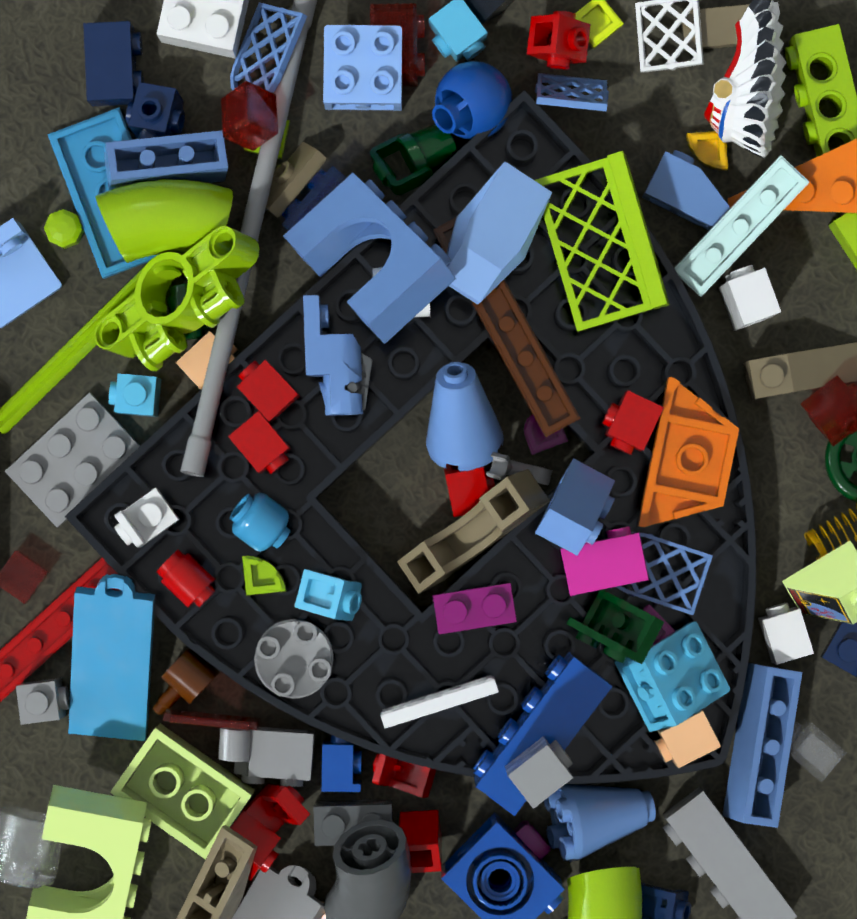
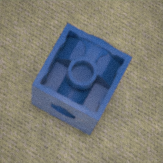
[441,812,565,919]

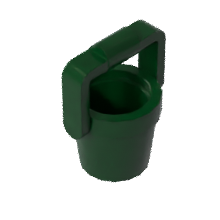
[370,124,458,195]

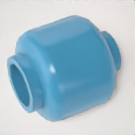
[230,493,290,552]

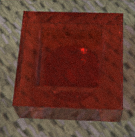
[0,550,49,604]

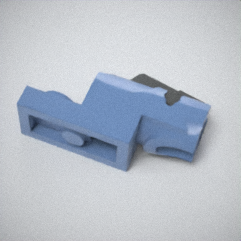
[303,295,372,415]

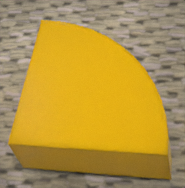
[686,131,728,170]

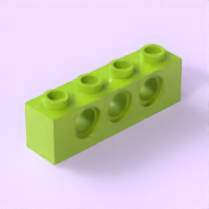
[785,24,857,157]

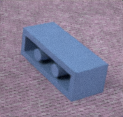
[104,130,228,190]

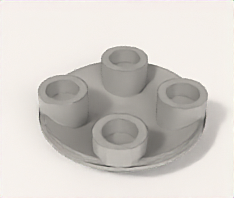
[254,619,334,699]

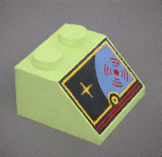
[782,541,857,624]

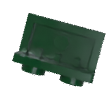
[567,589,664,664]

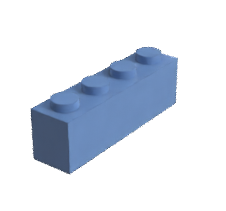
[722,663,803,828]

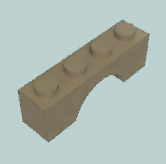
[397,469,550,594]

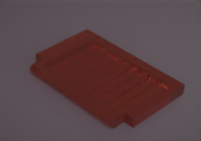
[163,709,261,730]

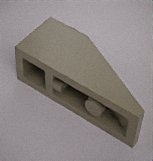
[743,342,857,401]
[176,825,257,919]

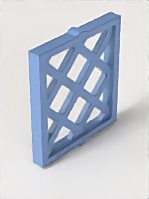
[535,73,609,111]

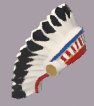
[704,0,787,158]

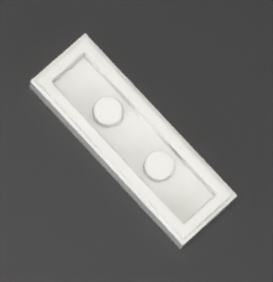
[380,675,499,729]

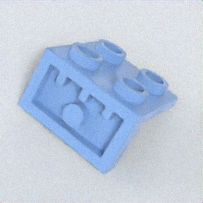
[323,25,402,111]
[0,218,62,328]

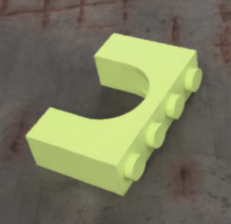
[26,785,152,919]

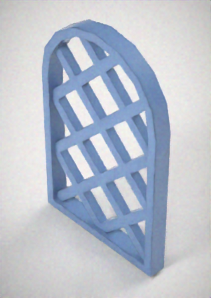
[230,2,307,103]
[616,532,713,615]

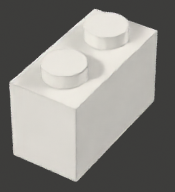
[719,265,781,331]

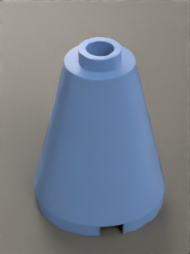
[426,362,504,471]

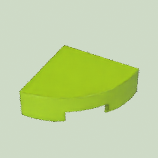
[242,556,286,595]

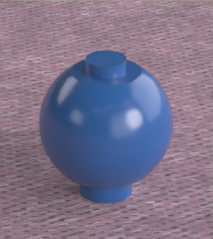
[432,61,512,140]

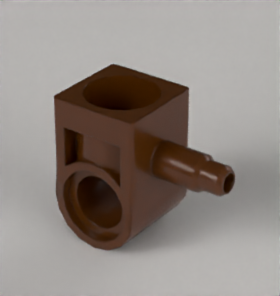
[153,648,219,715]

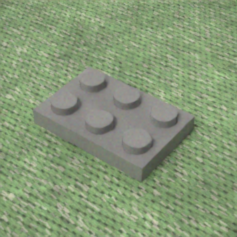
[5,392,140,528]

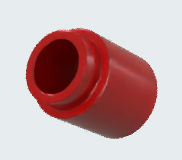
[157,549,216,608]

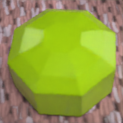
[44,209,84,249]

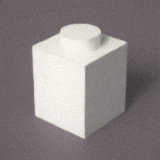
[758,603,814,665]

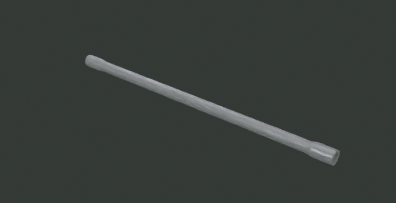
[180,0,317,477]

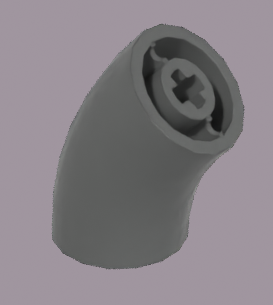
[324,820,412,919]

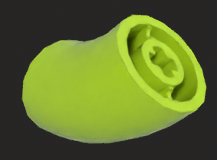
[95,179,233,263]
[567,867,642,919]

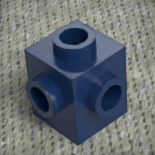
[126,82,185,139]

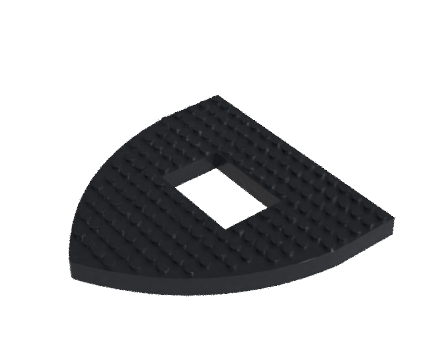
[65,90,756,784]

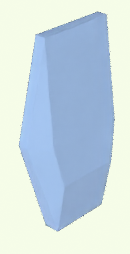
[446,162,552,305]

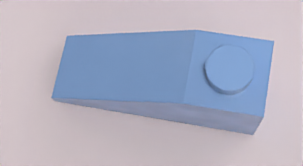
[642,150,730,230]

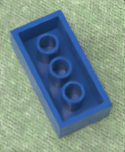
[473,652,613,816]

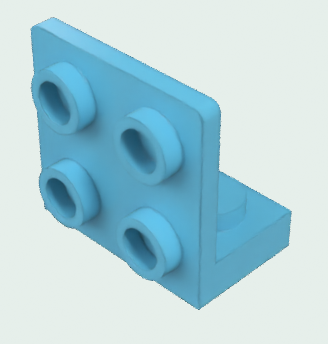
[614,621,730,732]

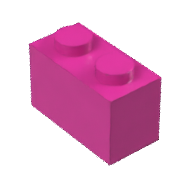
[560,526,649,596]

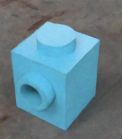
[429,0,488,62]
[109,373,161,417]

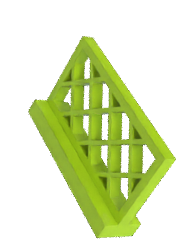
[534,151,670,332]

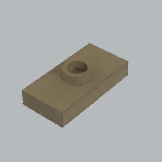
[265,142,327,218]

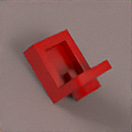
[372,753,436,798]
[244,784,310,833]

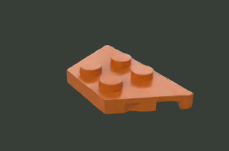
[637,377,739,527]

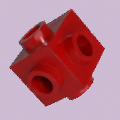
[527,11,591,70]

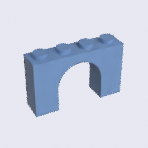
[283,172,456,344]

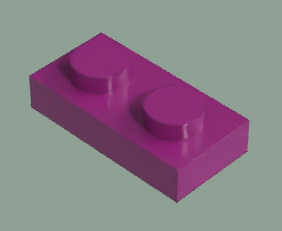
[432,583,517,634]

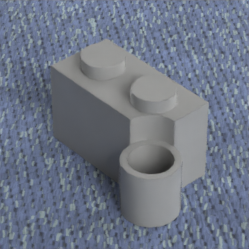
[218,725,315,787]

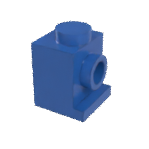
[321,735,362,792]

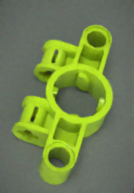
[94,226,260,372]

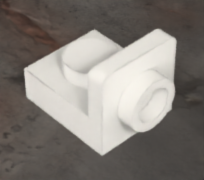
[114,488,180,548]

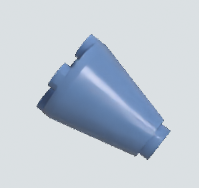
[544,784,656,862]

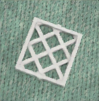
[635,0,704,72]

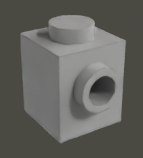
[16,678,70,725]

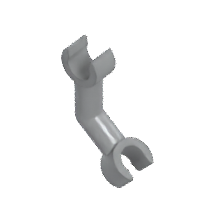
[486,452,553,485]

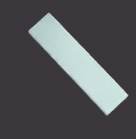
[674,155,809,297]

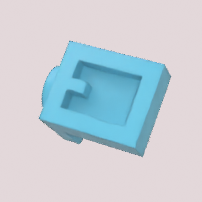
[294,569,362,621]

